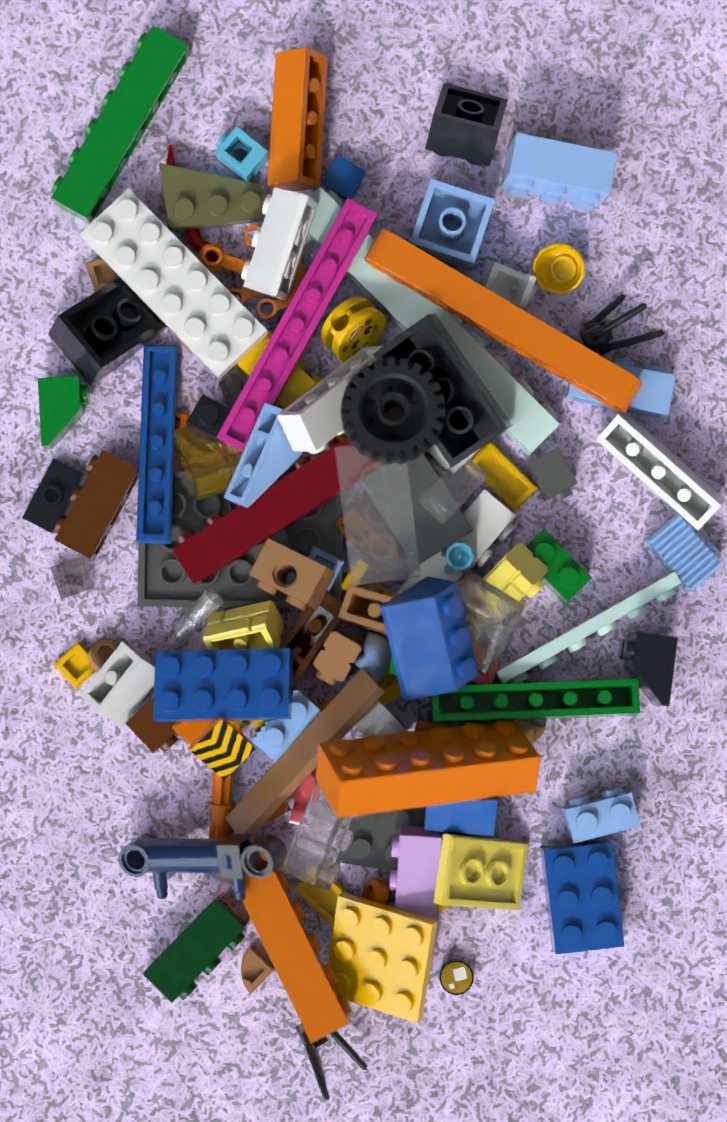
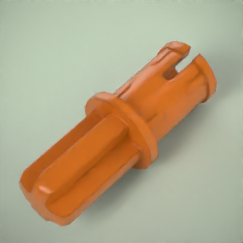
[208,772,235,838]

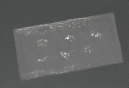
[334,445,421,586]

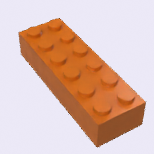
[316,719,541,818]

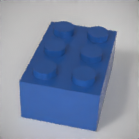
[540,840,625,954]

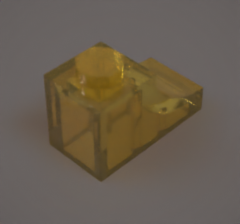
[174,426,239,500]

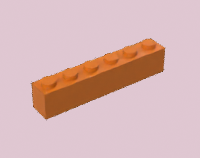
[242,834,353,1043]

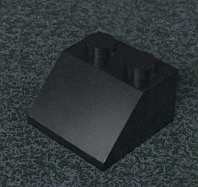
[425,83,508,166]
[619,632,678,706]

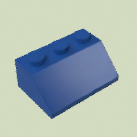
[380,576,479,701]

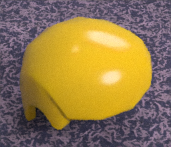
[532,243,586,295]

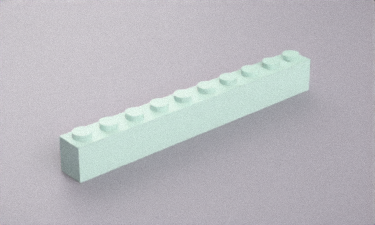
[308,187,560,456]

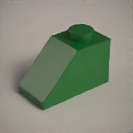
[38,376,90,449]

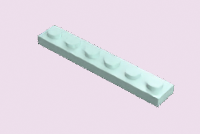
[495,571,681,684]

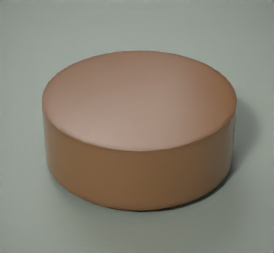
[88,638,119,672]

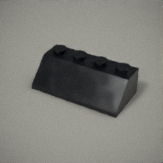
[373,313,513,468]

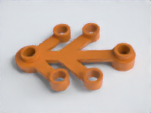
[198,224,307,321]

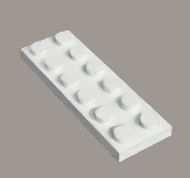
[80,188,268,379]

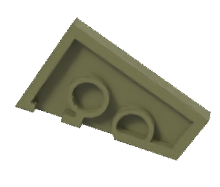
[159,163,266,231]

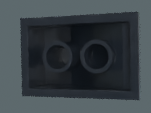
[48,278,168,386]

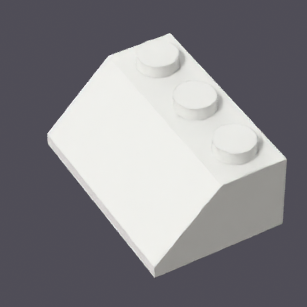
[241,188,318,301]

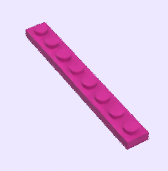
[217,198,378,452]

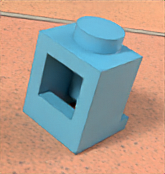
[215,126,269,182]

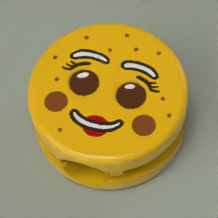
[321,296,386,362]

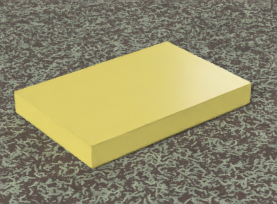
[433,833,529,910]

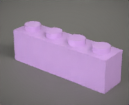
[388,825,442,972]

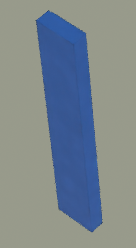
[136,345,178,544]

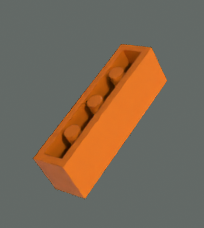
[267,47,328,192]

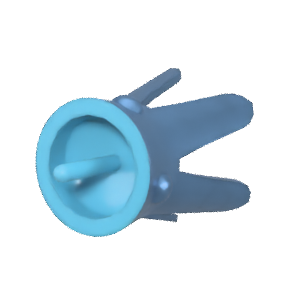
[441,541,477,576]

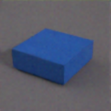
[321,155,367,200]

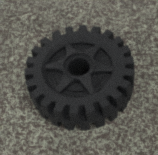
[341,357,446,465]

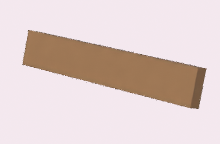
[225,667,385,835]

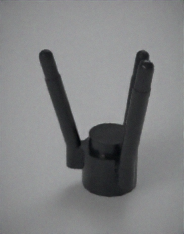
[579,294,664,356]
[295,1023,367,1101]

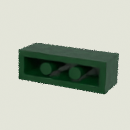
[143,896,247,1003]

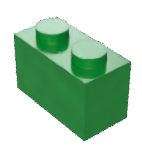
[526,529,592,603]

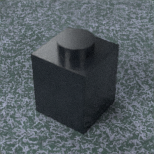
[186,394,232,450]

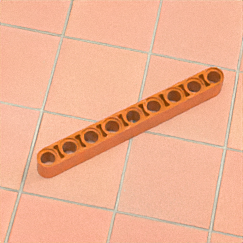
[363,229,643,413]

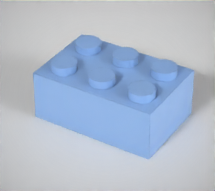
[500,132,617,211]

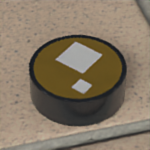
[439,959,474,995]

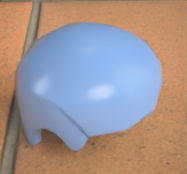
[350,631,392,682]

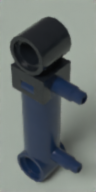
[119,833,287,901]

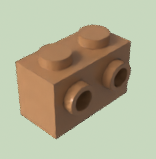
[338,584,398,636]

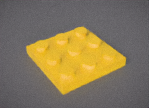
[328,893,438,1023]

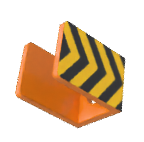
[173,717,256,780]

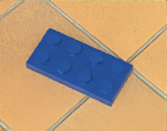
[153,648,293,722]

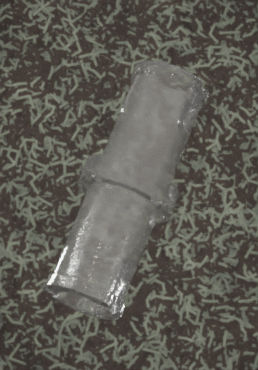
[164,589,223,651]

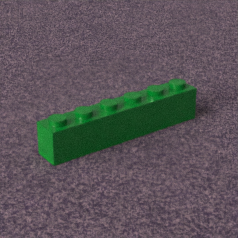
[51,25,190,224]
[430,679,640,724]

